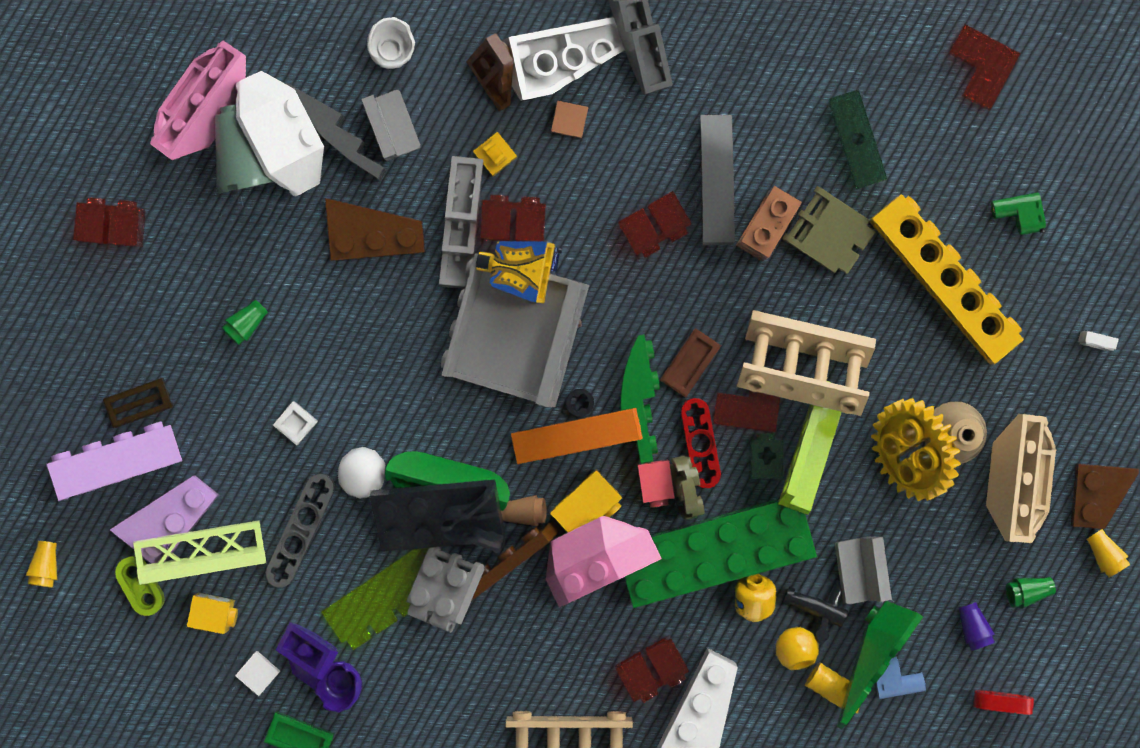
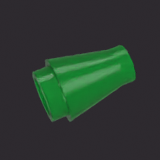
[221,299,268,345]
[1005,577,1056,609]

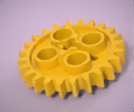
[871,398,961,501]

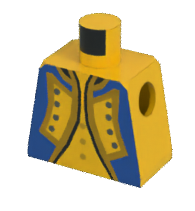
[476,241,555,304]

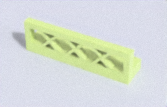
[133,520,266,585]

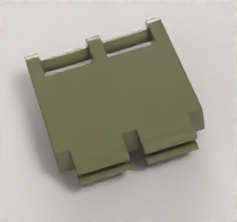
[782,186,875,274]

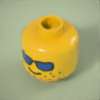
[735,574,776,622]

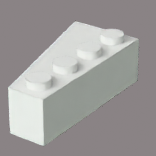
[657,648,738,748]

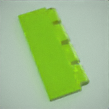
[321,548,429,650]

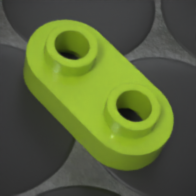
[115,556,164,616]

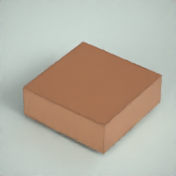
[551,101,588,139]

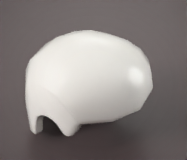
[367,17,415,69]
[338,447,385,499]

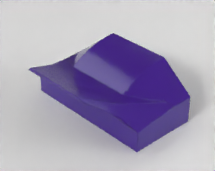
[276,622,338,689]

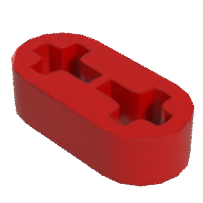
[973,690,1034,715]

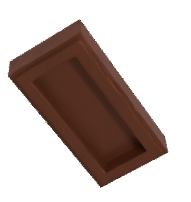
[660,328,721,397]

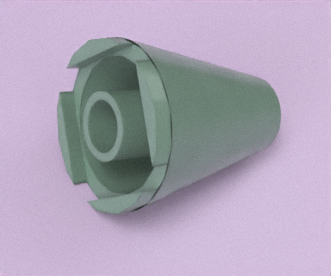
[215,104,272,194]

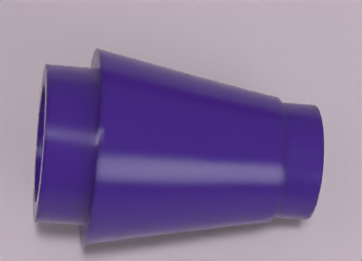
[958,602,995,651]

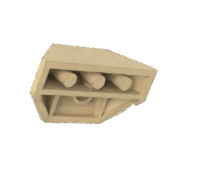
[986,414,1056,543]

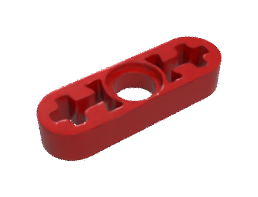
[681,398,721,488]

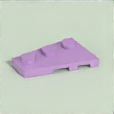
[110,476,219,563]

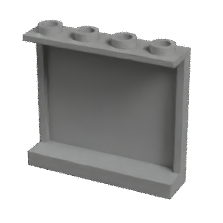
[441,253,589,407]

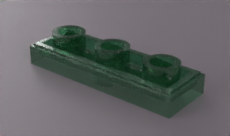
[827,89,888,190]

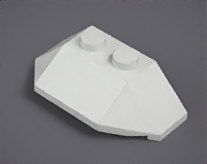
[236,71,324,197]

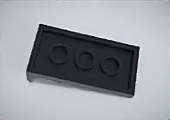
[369,479,506,554]

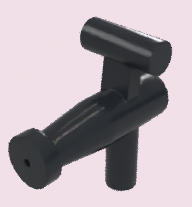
[783,579,848,644]

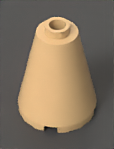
[925,401,987,464]

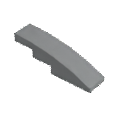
[439,156,483,289]

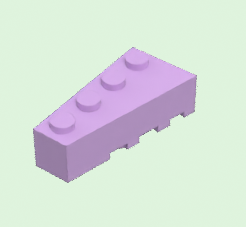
[47,421,182,502]

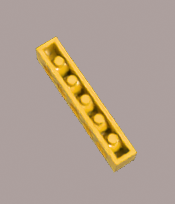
[869,194,1024,364]

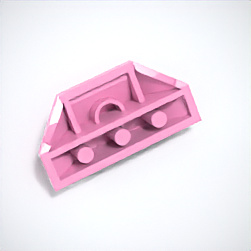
[150,41,246,160]
[546,516,662,608]

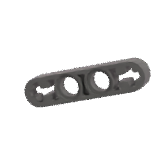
[266,473,335,588]

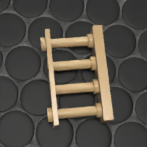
[737,310,876,416]
[506,711,633,748]

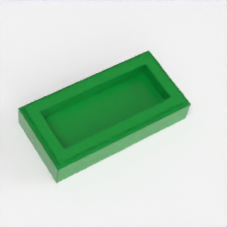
[264,711,335,748]

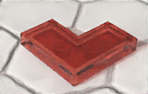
[949,24,1021,110]
[713,368,783,432]

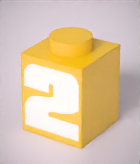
[187,593,238,634]

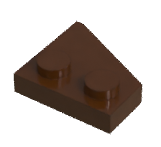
[466,33,513,112]
[1071,463,1139,529]

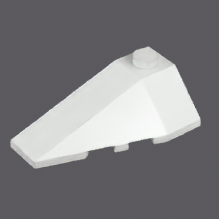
[501,17,625,101]

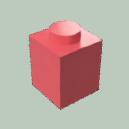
[637,459,675,507]

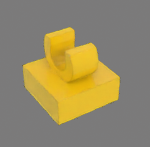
[473,132,517,177]

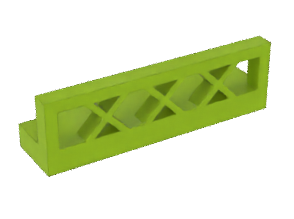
[778,381,842,515]

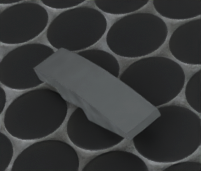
[608,0,673,94]
[286,83,387,181]
[700,115,735,245]

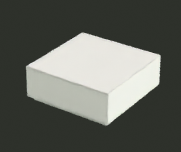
[1078,331,1118,351]
[273,401,318,445]
[235,651,280,696]

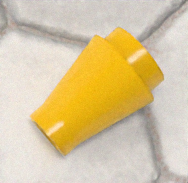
[1086,529,1130,578]
[26,541,57,588]

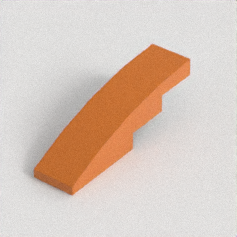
[511,408,643,464]

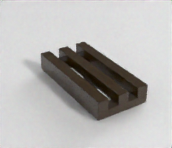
[103,378,174,429]

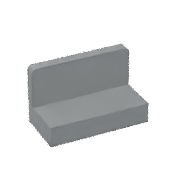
[362,90,421,161]
[835,536,892,604]

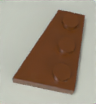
[325,198,425,261]

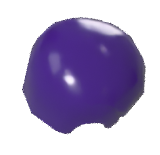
[315,661,363,713]

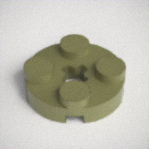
[670,456,705,520]

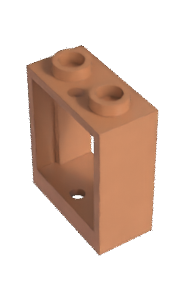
[736,186,802,262]

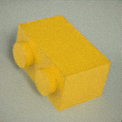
[550,469,622,533]

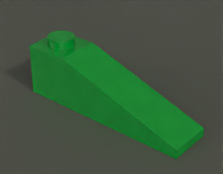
[837,601,923,730]

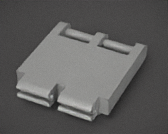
[406,547,484,633]

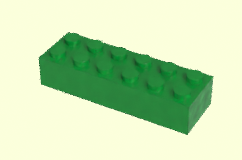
[625,498,817,608]

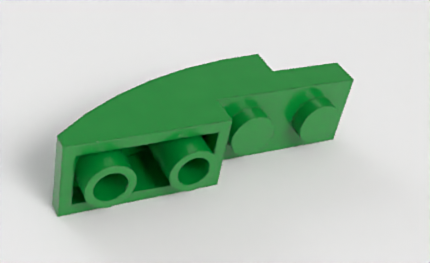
[620,334,660,464]

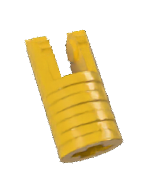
[805,662,859,713]

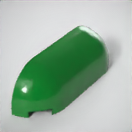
[385,451,510,511]

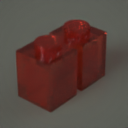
[617,191,692,258]
[480,195,546,242]
[73,198,146,247]
[615,635,689,703]

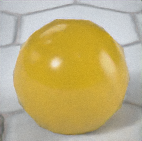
[776,627,819,670]

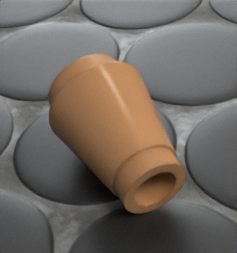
[501,495,547,526]

